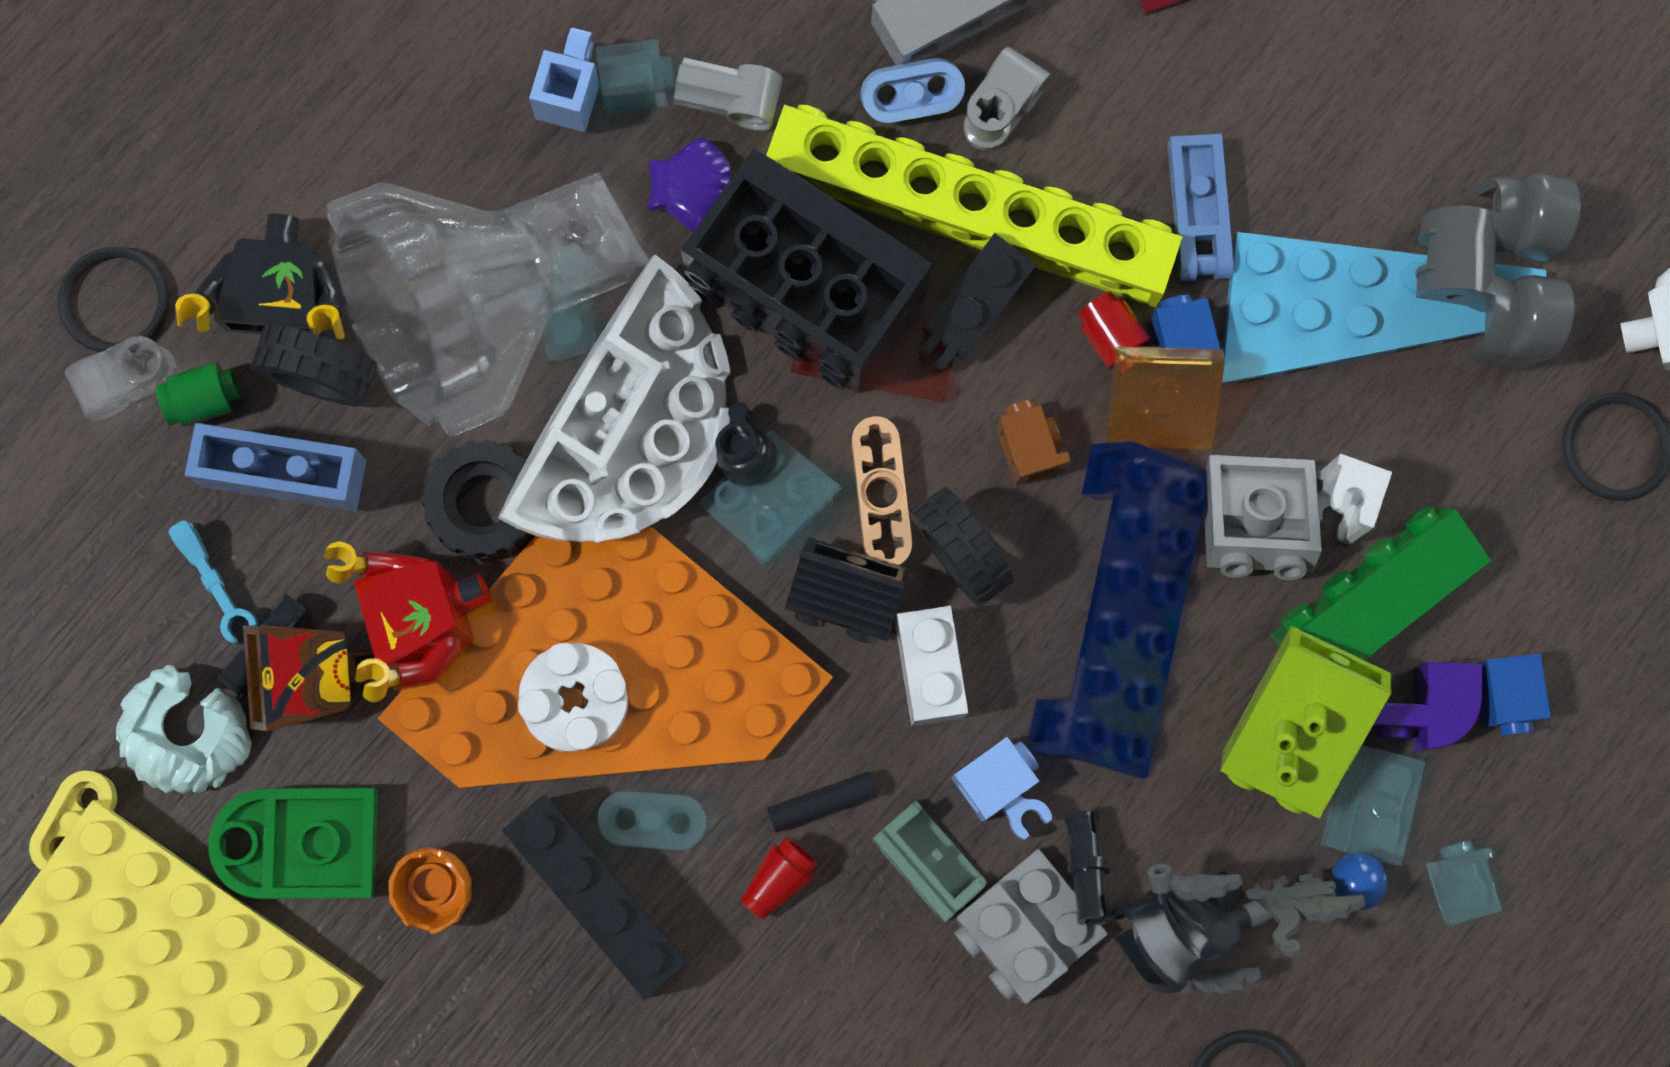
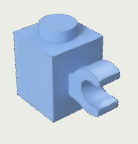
[529,27,600,132]
[951,737,1052,840]

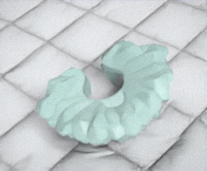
[116,665,252,795]

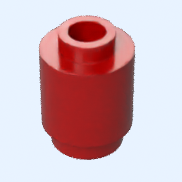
[1077,291,1152,372]

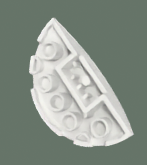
[498,255,730,543]

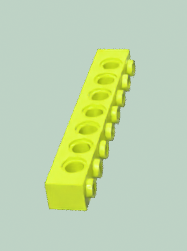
[766,105,1183,308]

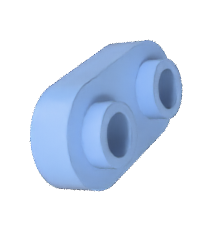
[860,58,965,123]

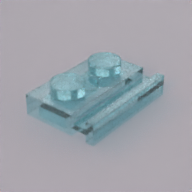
[1321,745,1426,867]

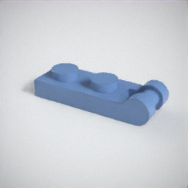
[1167,134,1234,282]

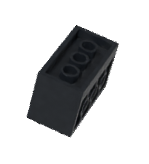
[681,147,932,393]

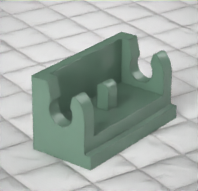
[872,800,988,922]

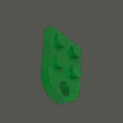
[208,788,378,899]

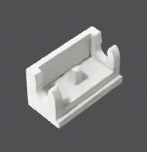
[1316,454,1392,545]

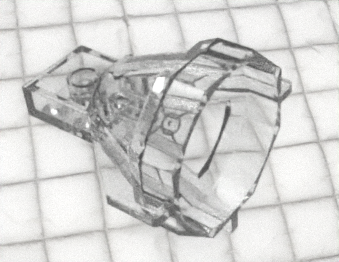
[325,172,649,437]

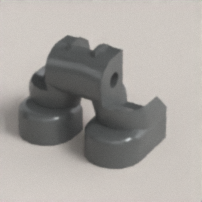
[1415,173,1581,372]

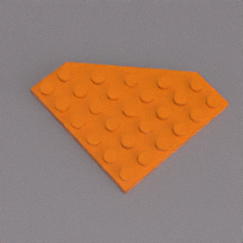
[377,526,833,789]

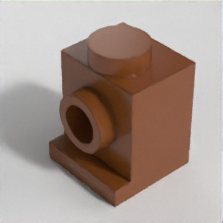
[996,399,1071,487]

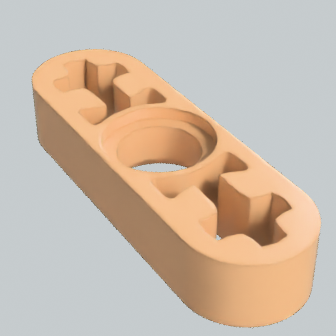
[852,416,912,567]

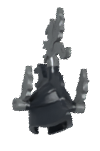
[1111,863,1365,995]

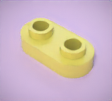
[29,771,117,870]

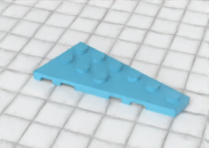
[1219,232,1547,387]

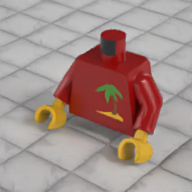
[324,542,492,702]

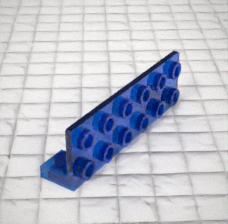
[1026,441,1207,779]

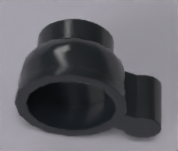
[715,402,778,487]

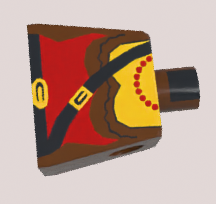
[243,625,375,731]

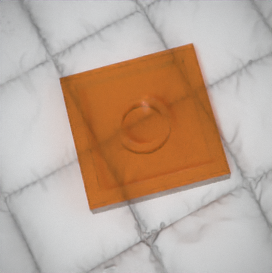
[1106,346,1225,450]

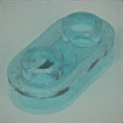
[598,791,707,851]

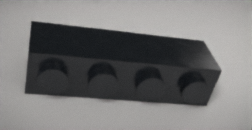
[501,794,689,1000]

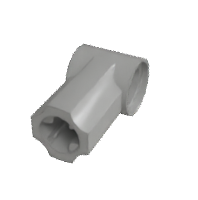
[674,58,783,131]

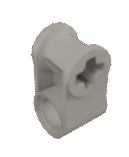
[964,46,1052,150]

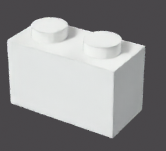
[895,606,968,727]

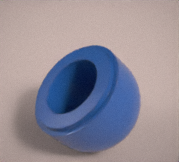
[1331,853,1387,911]

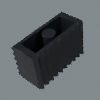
[785,538,910,643]

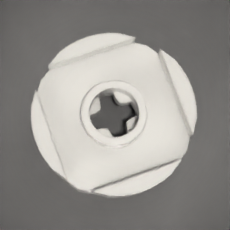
[518,643,628,753]

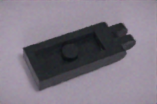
[918,232,1037,372]

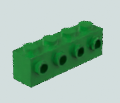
[1270,506,1491,660]

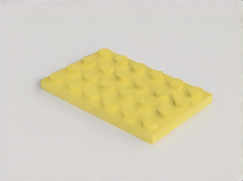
[0,800,365,1067]

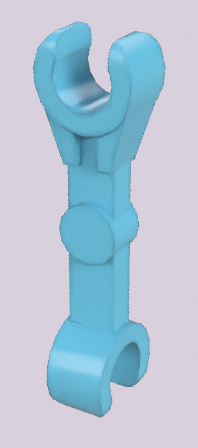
[168,520,260,645]

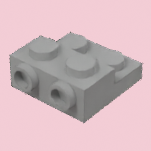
[1205,455,1322,580]
[954,849,1108,1004]

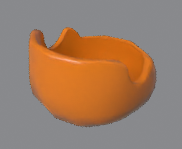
[388,847,472,934]

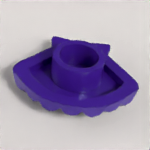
[648,138,733,232]

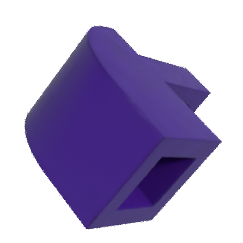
[1371,662,1482,752]

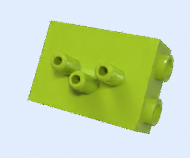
[1220,626,1391,818]

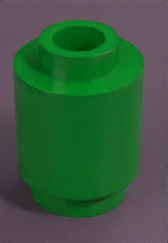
[156,361,241,427]

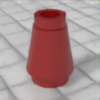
[740,837,818,920]

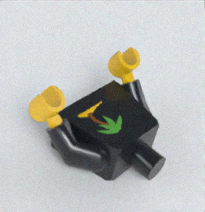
[175,213,345,340]

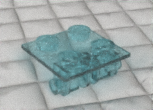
[698,430,841,566]

